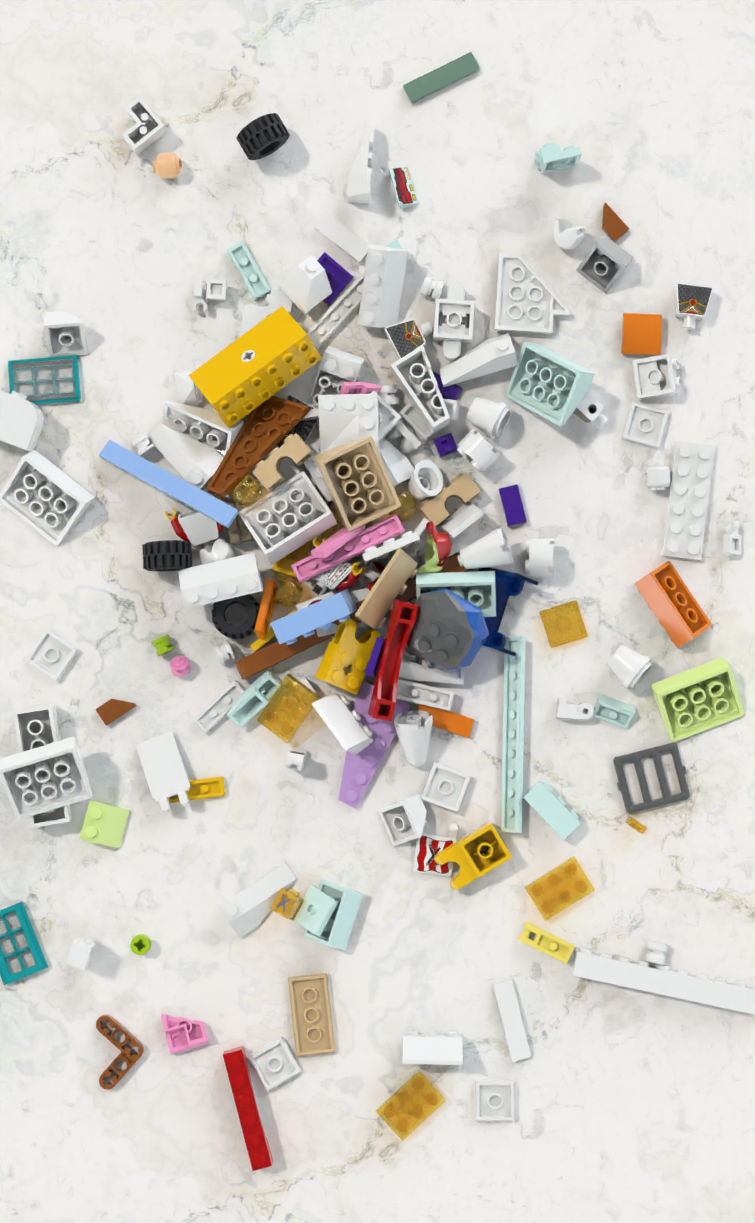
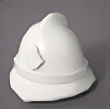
[408,460,443,500]

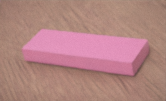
[311,524,366,558]

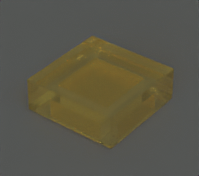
[625,816,647,834]

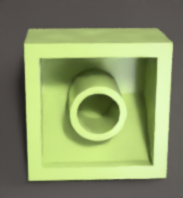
[79,800,130,848]

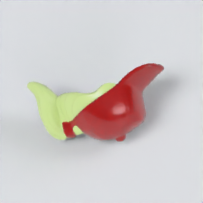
[417,521,452,573]

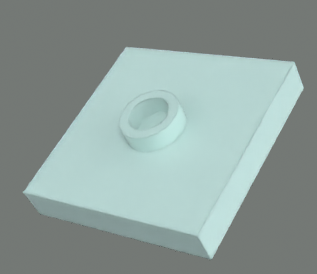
[292,884,338,937]

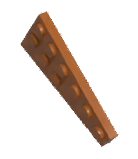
[206,396,311,497]

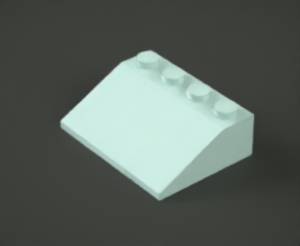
[505,342,595,427]

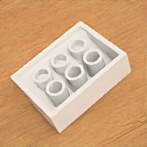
[0,449,95,546]
[238,471,337,565]
[0,737,93,820]

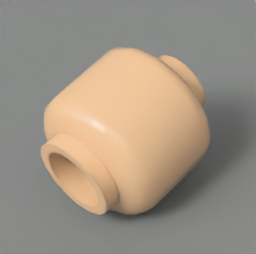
[153,153,182,179]

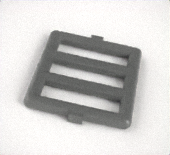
[613,743,690,814]

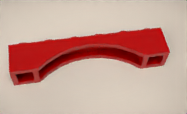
[368,599,418,722]
[223,1046,273,1171]

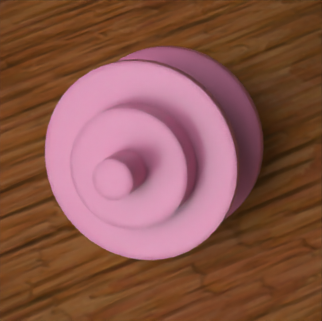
[170,656,191,677]

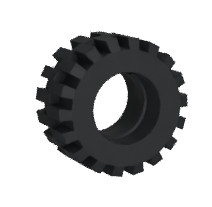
[237,113,290,160]
[142,540,192,572]
[211,594,260,639]

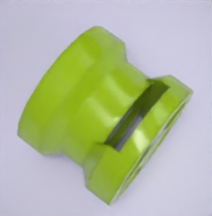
[151,634,175,656]
[130,934,151,955]

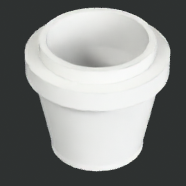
[467,397,511,439]
[607,645,652,689]

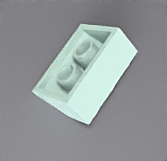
[303,879,363,950]

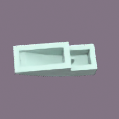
[227,669,282,728]

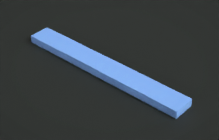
[99,440,239,528]

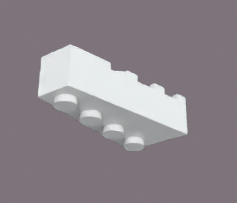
[391,345,450,434]

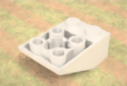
[308,346,365,408]

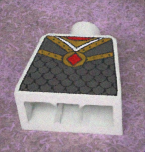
[674,283,713,330]
[384,319,433,360]
[573,392,608,427]

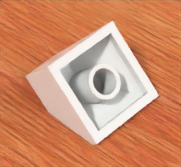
[279,255,332,314]
[44,311,89,357]
[378,794,427,846]

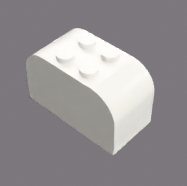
[0,386,44,451]

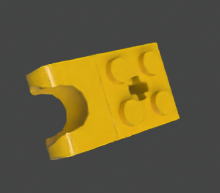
[315,618,380,695]
[434,821,512,890]

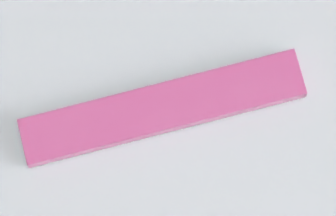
[291,514,405,584]

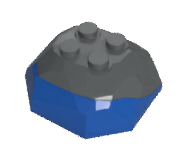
[407,589,489,670]

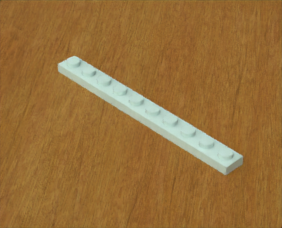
[501,637,525,833]

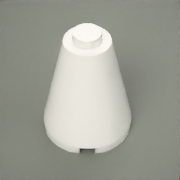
[458,527,514,569]
[394,710,433,767]

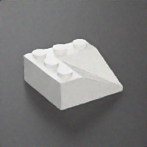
[318,394,379,453]

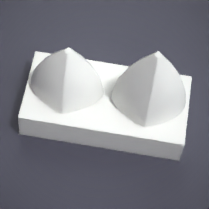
[388,418,426,454]

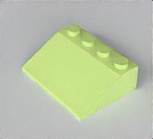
[651,657,744,743]

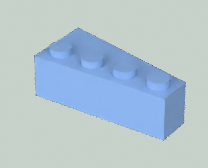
[270,589,358,645]

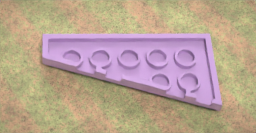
[338,680,411,809]

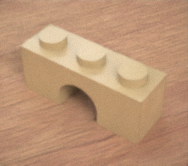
[252,433,314,491]
[420,473,481,528]

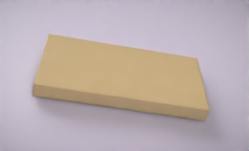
[288,973,336,1057]

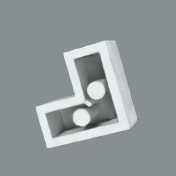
[122,96,166,156]

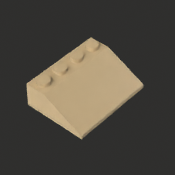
[314,436,401,531]
[355,548,419,630]

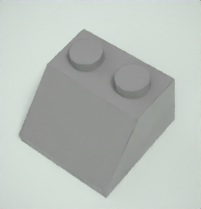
[576,234,634,293]

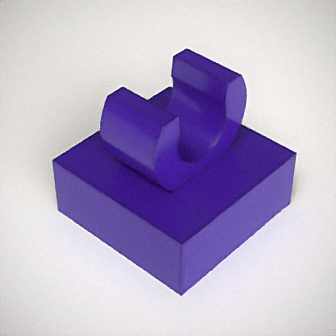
[433,433,458,458]

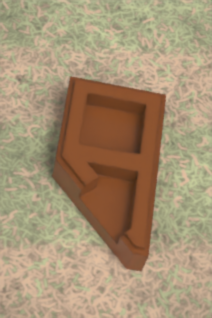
[602,203,629,242]
[95,699,137,726]

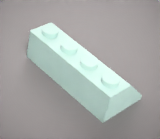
[416,571,496,617]

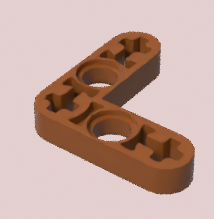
[96,1014,144,1090]

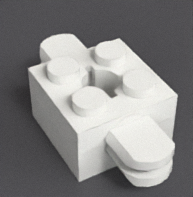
[433,282,475,361]

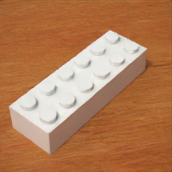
[13,705,73,828]

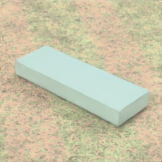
[226,241,271,301]

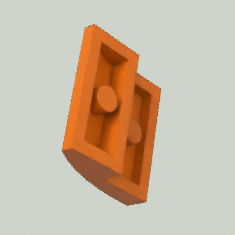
[621,313,662,355]

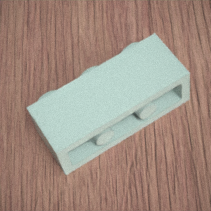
[523,781,581,840]

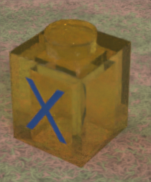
[270,888,304,921]

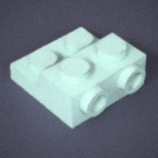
[534,143,582,173]

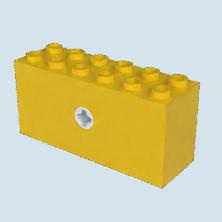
[188,306,322,428]

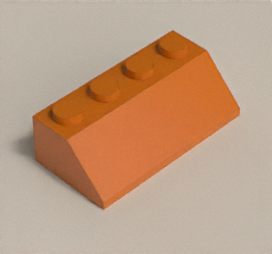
[634,561,712,648]

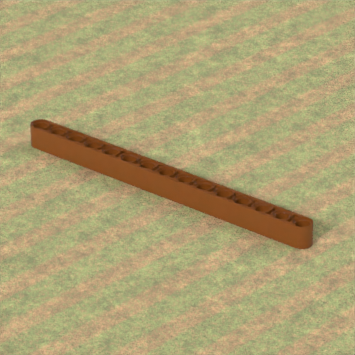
[234,553,472,680]

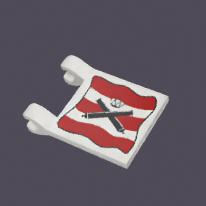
[412,820,458,877]

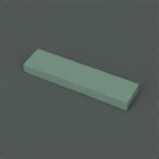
[403,52,480,104]

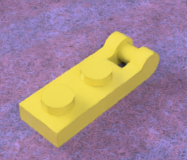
[517,921,575,964]

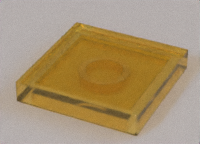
[539,600,588,648]

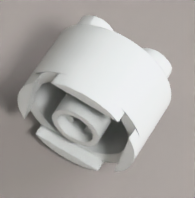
[457,428,501,472]
[525,538,555,577]

